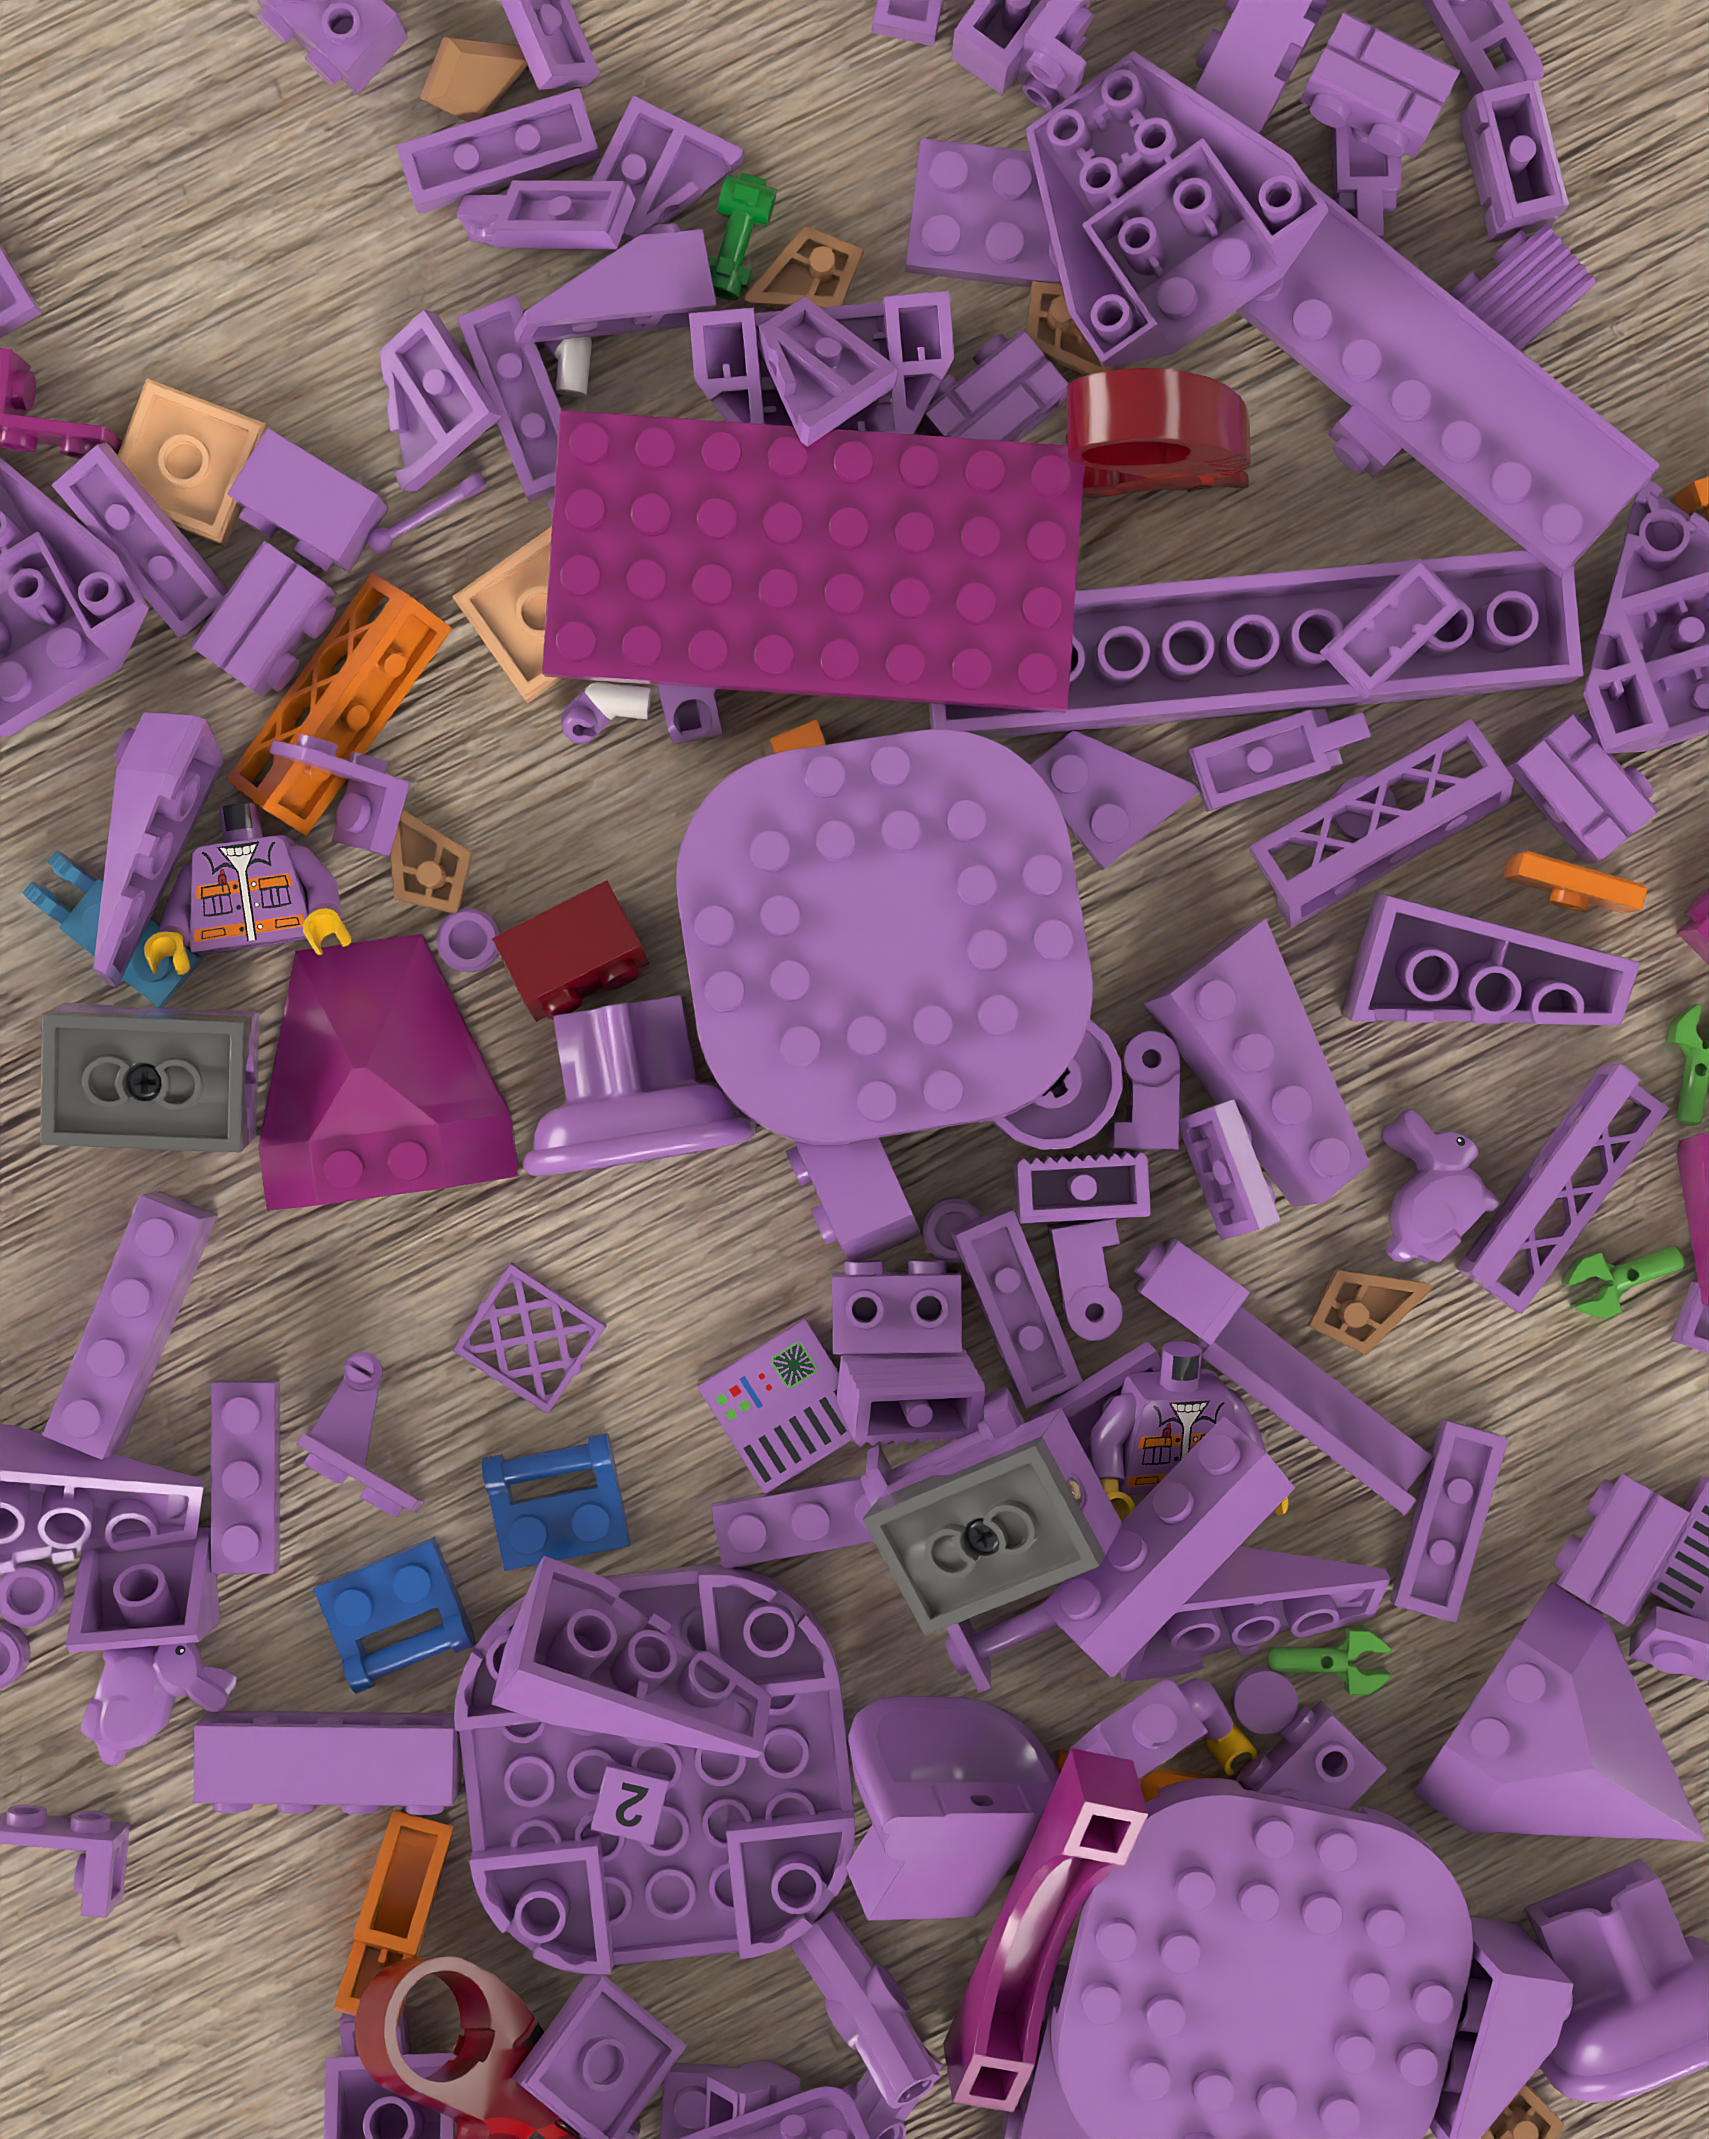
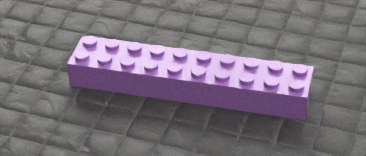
[929,550,1583,739]

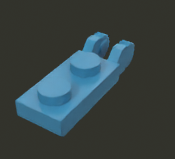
[23,850,203,1007]

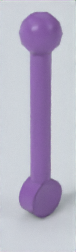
[368,473,487,553]

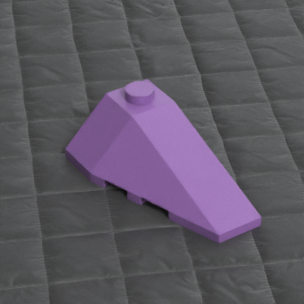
[491,1556,771,1758]

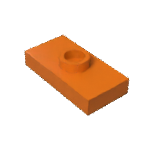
[1502,851,1648,914]

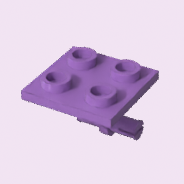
[296,1352,423,1517]

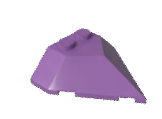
[689,290,955,434]
[1583,480,1709,753]
[1412,1582,1707,1842]

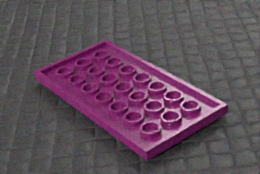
[542,410,1084,713]

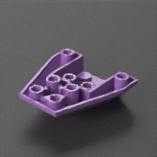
[1026,51,1329,368]
[0,458,149,737]

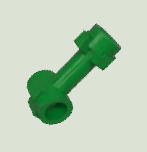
[708,172,777,301]

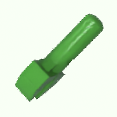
[1666,1004,1709,1126]
[1562,1246,1685,1319]
[1268,1626,1392,1695]

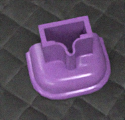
[523,995,756,1176]
[846,1696,1060,1920]
[1524,1859,1709,2103]

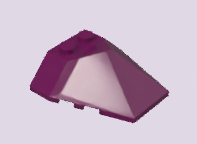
[258,934,520,1211]

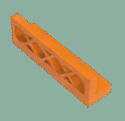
[226,572,453,836]

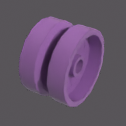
[991,1019,1123,1150]

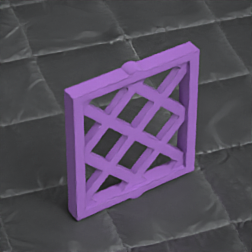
[453,1263,607,1414]

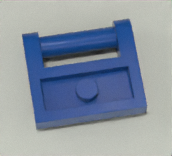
[482,1433,631,1571]
[313,1536,476,1694]

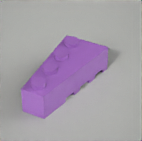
[1192,0,1329,135]
[1341,891,1640,1025]
[1143,918,1370,1207]
[786,1137,922,1261]

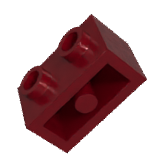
[492,880,650,1022]

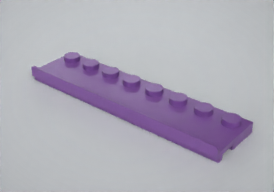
[1236,183,1659,578]

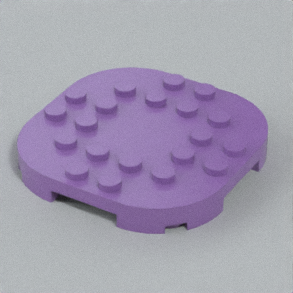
[676,729,1093,1146]
[454,1565,855,1975]
[1050,1778,1473,2139]

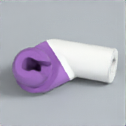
[541,337,592,398]
[561,682,651,744]

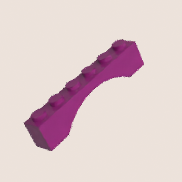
[943,1748,1148,2112]

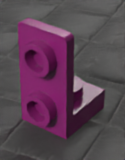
[0,348,122,459]

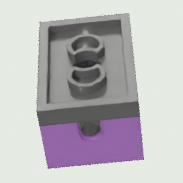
[40,1003,259,1153]
[863,1408,1122,1636]

